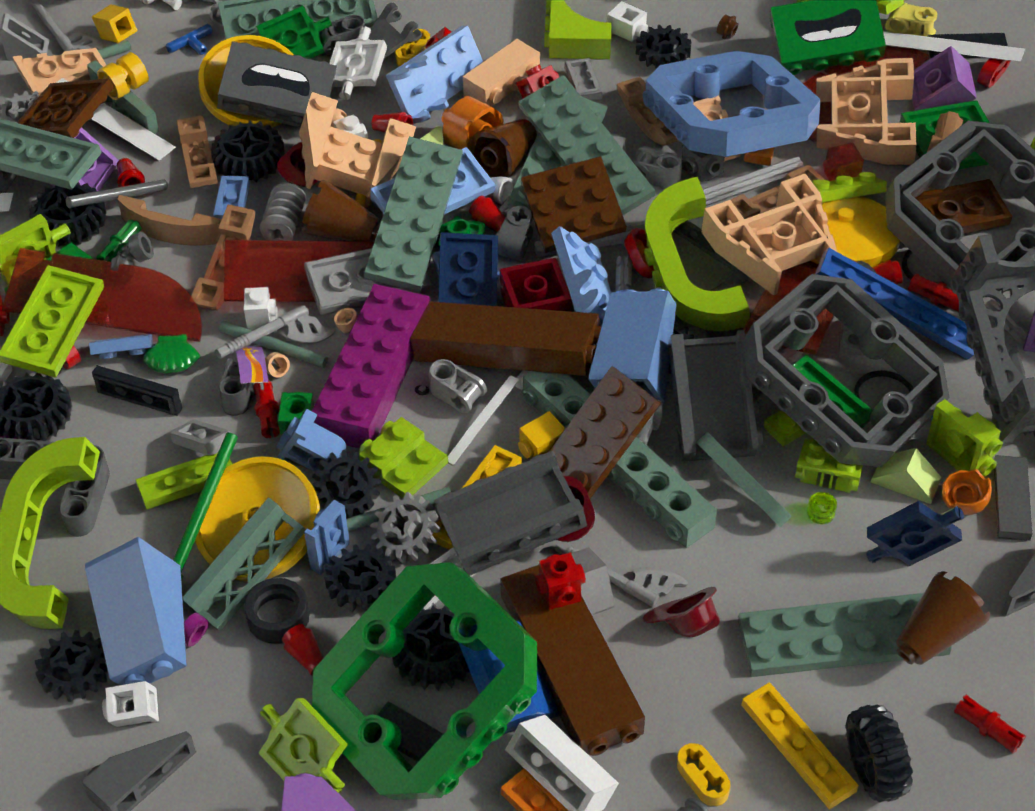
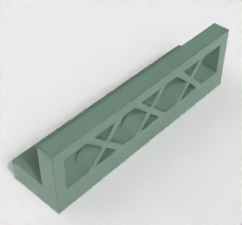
[87,60,159,146]
[182,497,306,631]

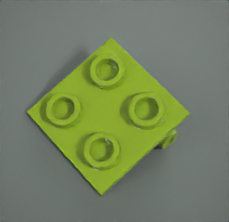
[795,439,863,493]

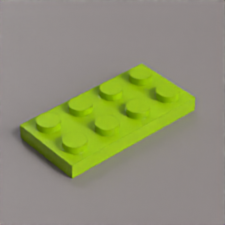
[0,265,104,378]

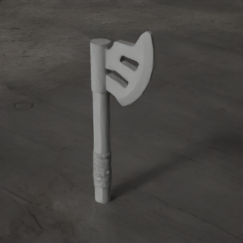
[31,0,104,51]
[215,305,335,359]
[554,541,688,607]

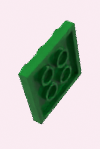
[900,100,990,170]

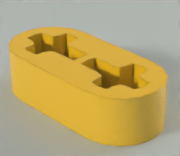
[395,29,430,66]
[677,743,730,806]

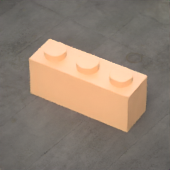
[463,39,540,107]

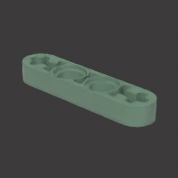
[696,431,792,528]

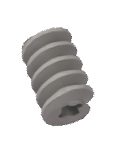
[259,183,306,246]

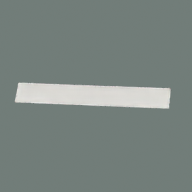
[883,31,1025,62]
[56,78,176,161]

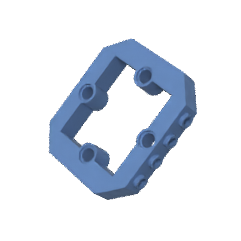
[643,51,821,157]

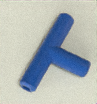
[166,24,213,55]

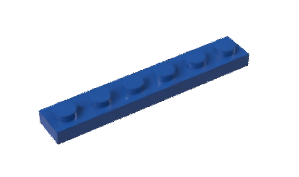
[815,248,974,360]

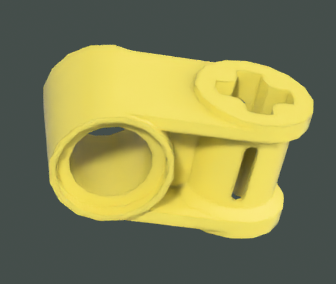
[885,3,937,37]

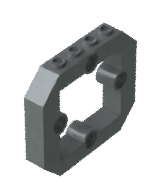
[885,120,1035,289]
[743,274,950,467]

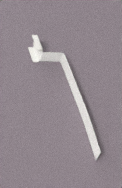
[448,370,531,465]

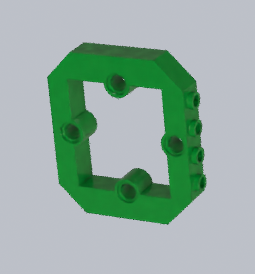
[312,562,537,800]

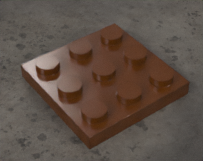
[17,78,114,138]
[521,156,627,253]

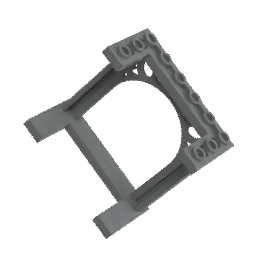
[951,234,1035,443]

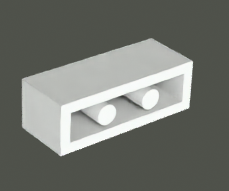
[505,715,619,811]

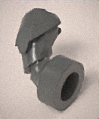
[106,232,154,287]

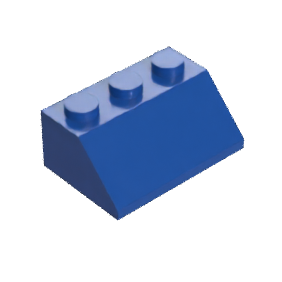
[459,621,560,734]

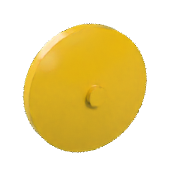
[198,35,294,128]
[811,196,900,267]
[195,456,320,581]

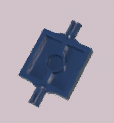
[866,501,964,566]

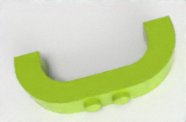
[644,176,750,331]
[0,437,100,629]

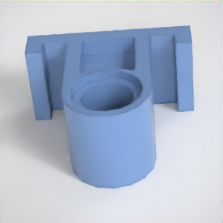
[276,409,346,472]

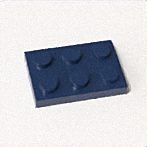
[438,232,498,306]

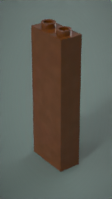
[410,301,602,376]
[500,565,645,756]

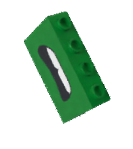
[769,0,886,75]

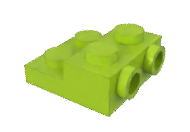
[926,399,1003,476]
[359,417,448,499]

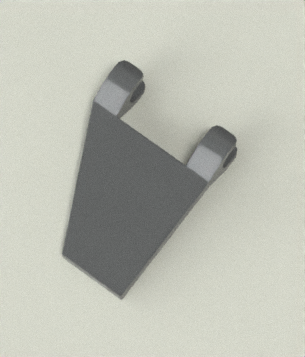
[368,3,422,59]

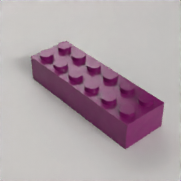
[312,284,430,449]

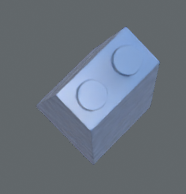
[589,288,676,403]
[85,537,187,685]

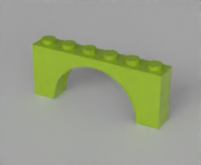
[544,0,611,59]

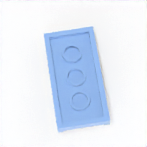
[386,26,483,123]
[370,147,495,214]
[551,226,622,326]

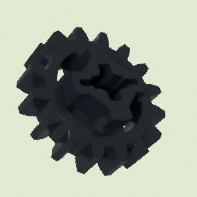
[635,25,691,69]
[312,450,381,519]
[324,544,396,611]
[35,630,108,702]

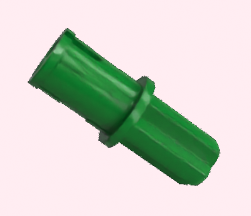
[96,219,142,269]

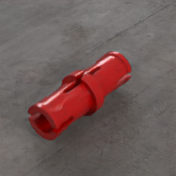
[908,273,960,313]
[253,380,280,438]
[954,694,1026,754]

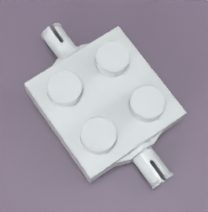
[329,26,387,100]

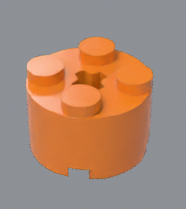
[441,96,504,149]

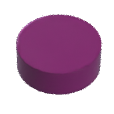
[184,613,208,647]

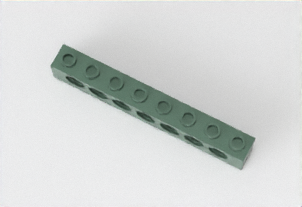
[522,371,717,548]

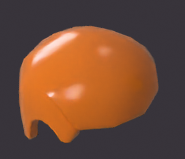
[942,469,992,515]

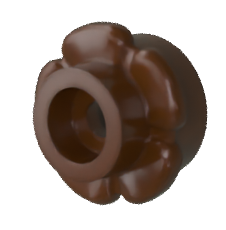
[716,14,739,39]

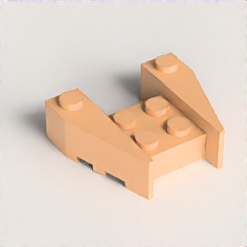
[816,58,916,165]
[299,92,416,208]
[701,174,837,295]

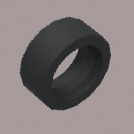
[244,578,310,644]

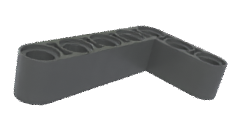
[0,438,110,537]

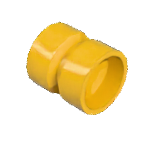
[97,52,149,100]

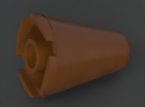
[467,119,537,178]
[301,180,381,245]
[896,571,990,665]

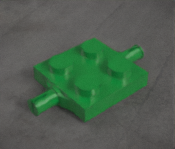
[256,6,332,59]

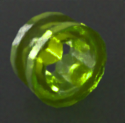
[807,492,837,524]

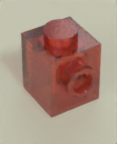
[823,142,864,181]

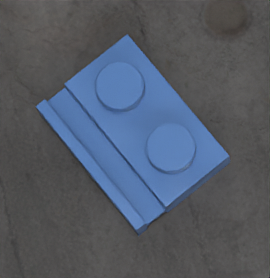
[304,500,350,575]

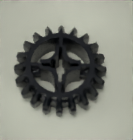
[211,120,285,183]
[29,182,107,247]
[0,372,72,441]
[392,603,476,691]
[845,704,913,803]

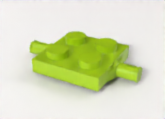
[0,214,71,286]
[258,698,348,793]

